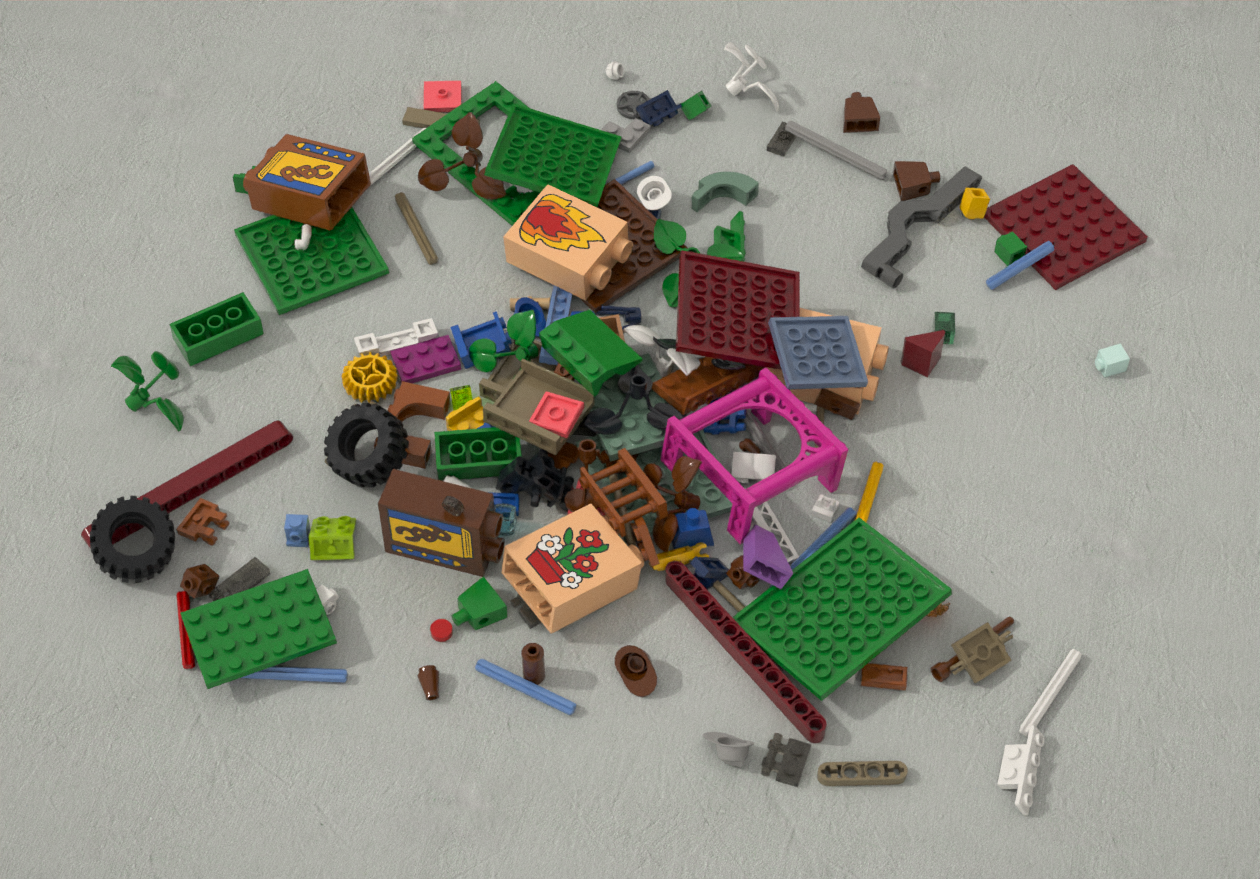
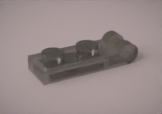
[209,557,270,601]

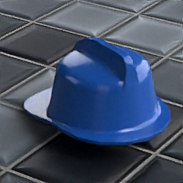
[513,297,546,337]

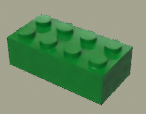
[169,292,264,367]
[434,427,521,481]

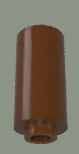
[521,643,545,685]

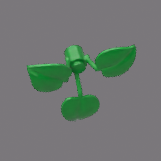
[654,219,743,307]
[469,310,539,379]
[111,351,184,432]

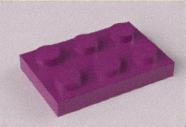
[390,335,461,383]

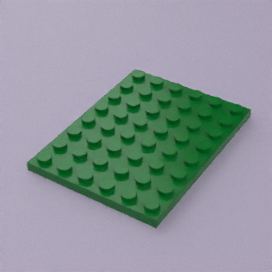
[732,518,952,701]

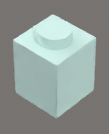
[1095,343,1130,378]

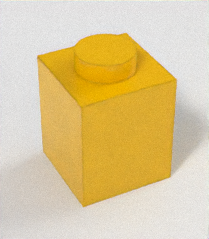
[959,188,990,219]

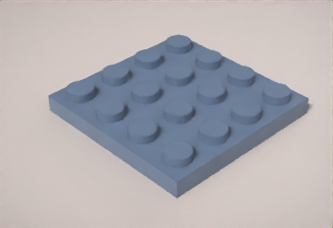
[768,316,868,389]

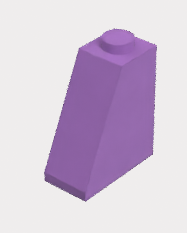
[743,524,793,589]

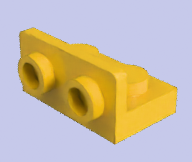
[446,396,485,431]

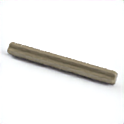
[395,192,438,265]

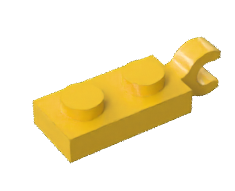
[648,542,709,571]

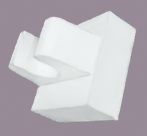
[811,494,840,522]

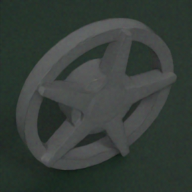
[617,91,650,119]

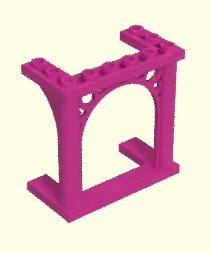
[661,368,848,545]

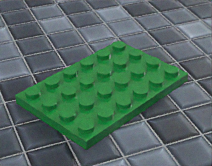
[180,569,337,690]

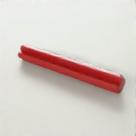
[176,590,195,669]

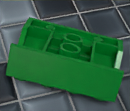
[539,310,643,397]

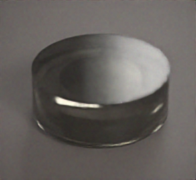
[442,496,465,516]

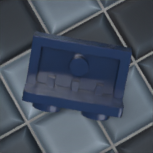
[636,90,682,127]

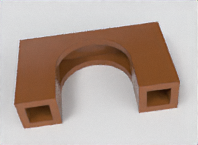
[374,381,451,469]

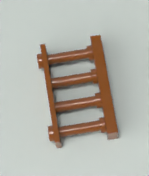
[579,448,668,537]

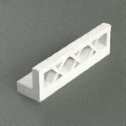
[750,501,799,565]

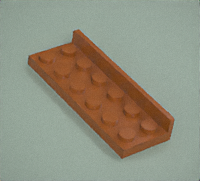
[651,357,765,415]

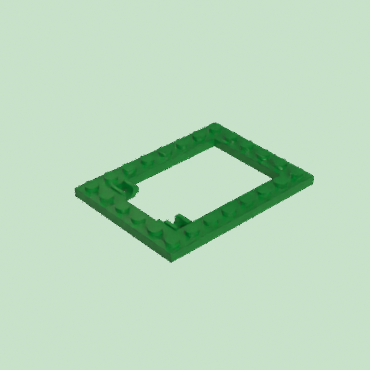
[412,81,540,226]

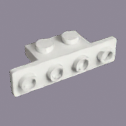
[997,725,1044,815]

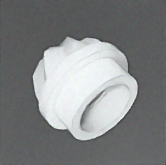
[605,61,624,80]

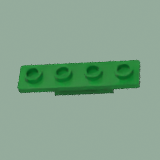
[714,211,746,262]

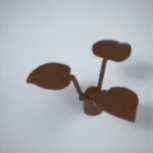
[418,112,506,199]
[548,439,639,512]
[643,456,702,553]

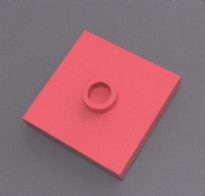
[424,80,461,112]
[529,391,585,438]

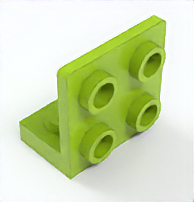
[309,516,356,560]

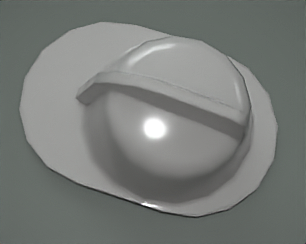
[703,732,754,767]

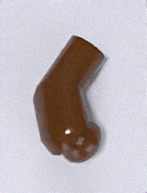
[739,438,761,454]

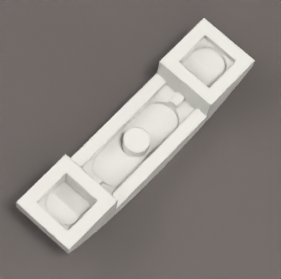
[354,318,438,356]

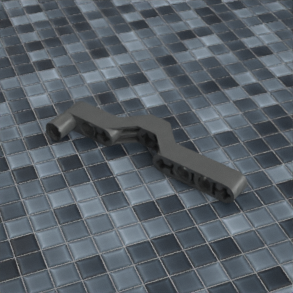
[861,166,982,289]

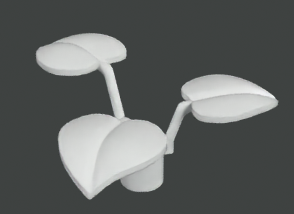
[724,42,779,113]
[623,325,700,378]

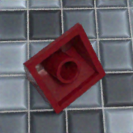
[901,330,945,378]

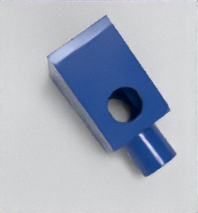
[672,508,714,549]

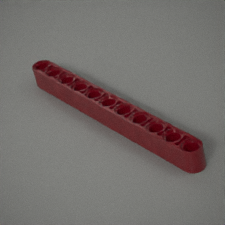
[81,420,293,549]
[665,561,827,743]

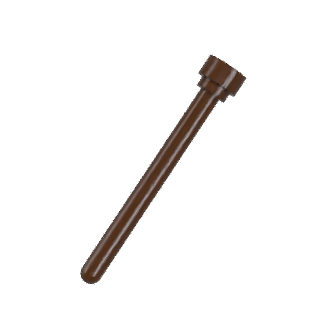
[931,617,1014,682]

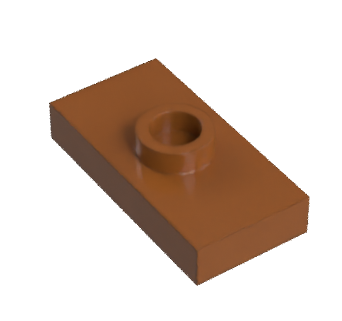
[861,663,908,690]

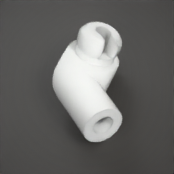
[295,224,312,250]

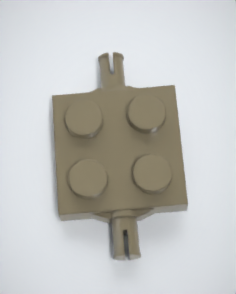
[950,622,1013,683]

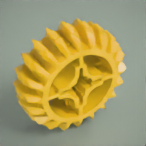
[342,352,398,403]

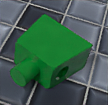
[451,577,508,630]

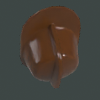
[615,645,657,697]

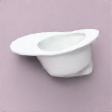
[637,176,672,210]

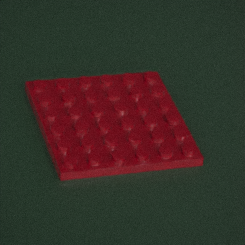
[984,164,1148,290]
[676,250,800,370]

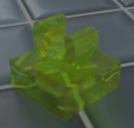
[449,385,473,410]

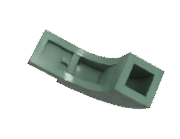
[691,171,759,212]

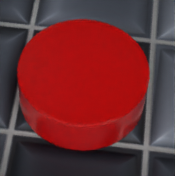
[430,619,453,642]

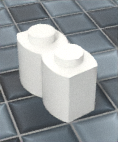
[732,452,776,483]

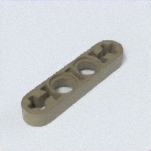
[817,761,908,786]

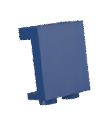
[450,311,512,369]

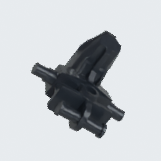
[495,448,574,510]

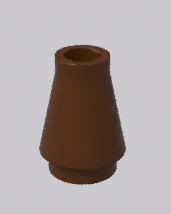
[417,665,439,701]

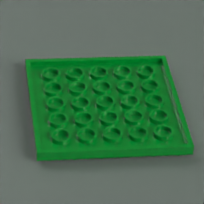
[484,103,622,207]
[234,207,389,315]

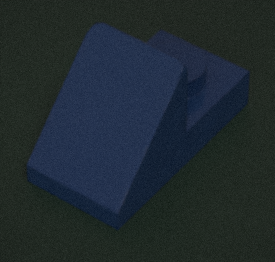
[691,557,729,590]

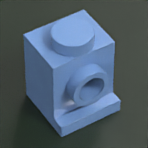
[284,514,311,547]

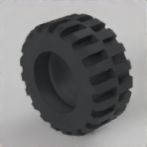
[324,403,409,488]
[90,496,175,583]

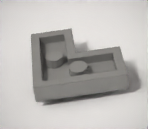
[601,118,651,153]

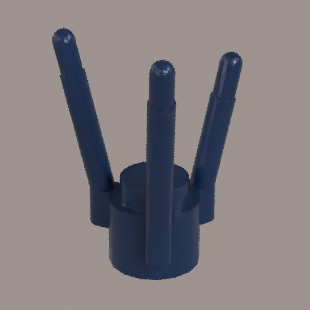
[595,306,641,330]

